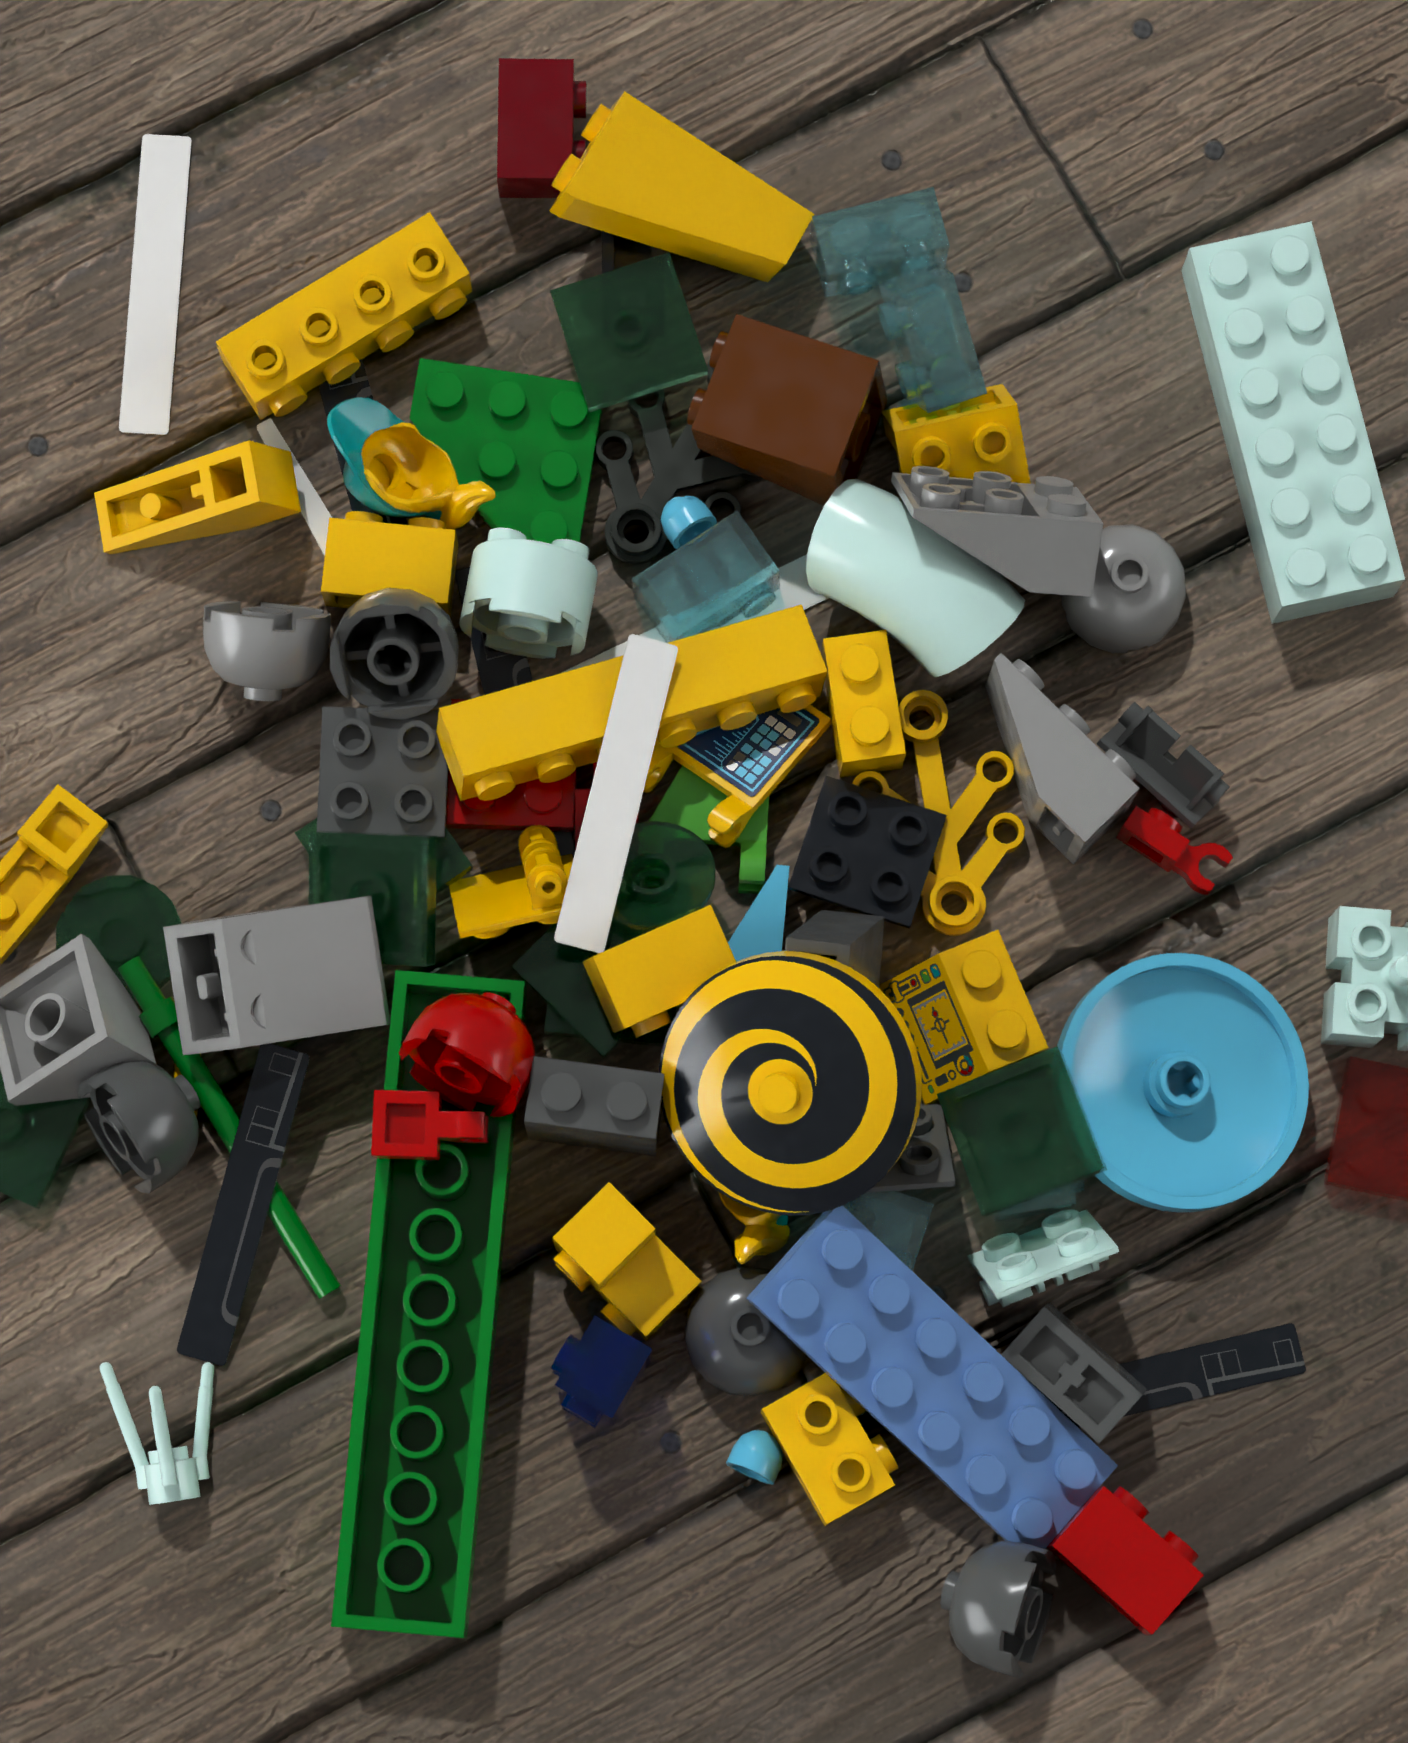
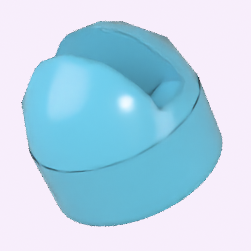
[661,496,717,551]
[726,1430,783,1485]

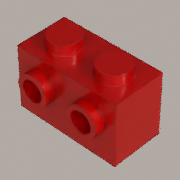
[1047,1486,1204,1635]

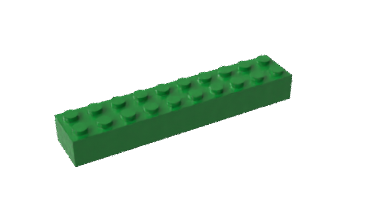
[331,970,527,1639]

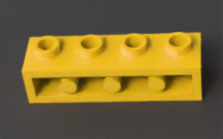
[216,212,472,420]

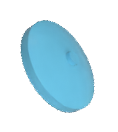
[1053,953,1309,1212]

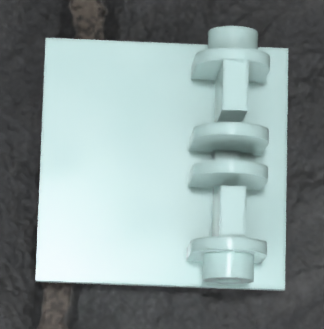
[968,1209,1119,1307]

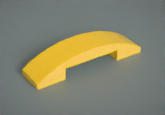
[0,784,108,966]

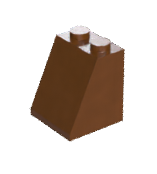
[687,314,888,506]

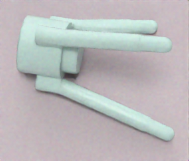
[100,1362,214,1505]

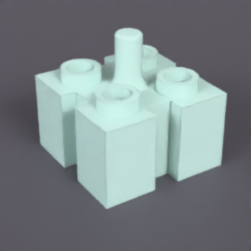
[1321,906,1408,1051]

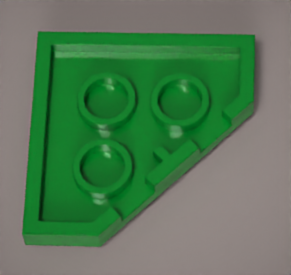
[409,358,605,544]

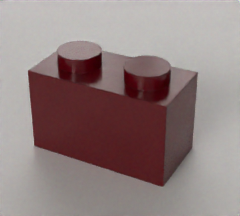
[497,58,587,198]

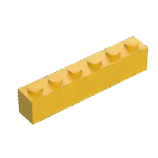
[436,604,828,801]

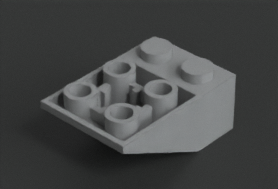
[891,466,1103,597]
[985,653,1140,865]
[163,896,390,1055]

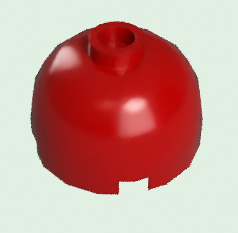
[399,992,535,1117]

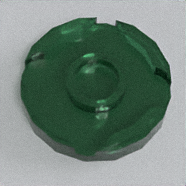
[56,875,182,1002]

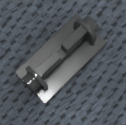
[1096,702,1230,829]

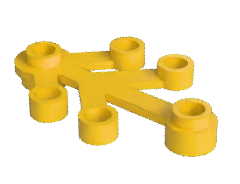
[852,690,1025,936]

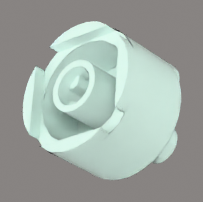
[459,528,598,659]

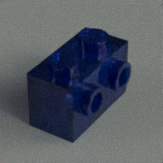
[551,1316,653,1428]

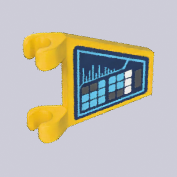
[643,705,831,848]

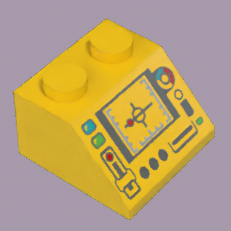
[879,929,1049,1105]

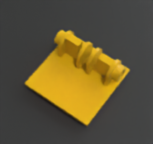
[448,825,573,939]

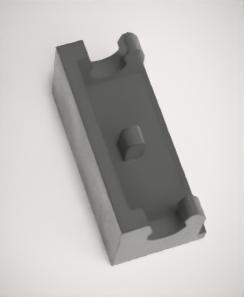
[1001,1302,1147,1443]

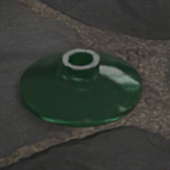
[612,821,716,930]

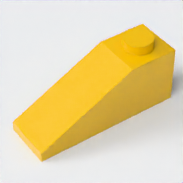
[94,440,301,554]

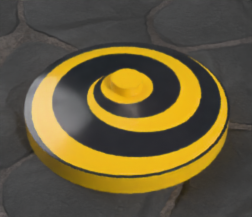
[659,951,922,1215]

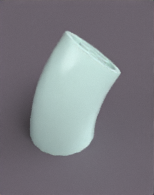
[806,479,1025,677]

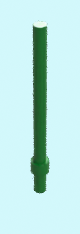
[118,956,341,1299]

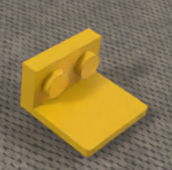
[881,384,1031,484]

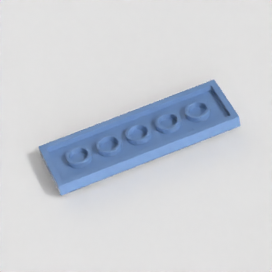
[746,1206,1118,1549]

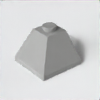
[0,934,156,1106]

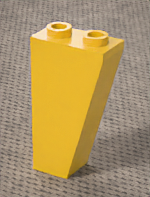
[549,91,815,282]

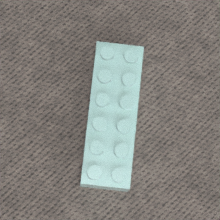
[1181,221,1405,624]

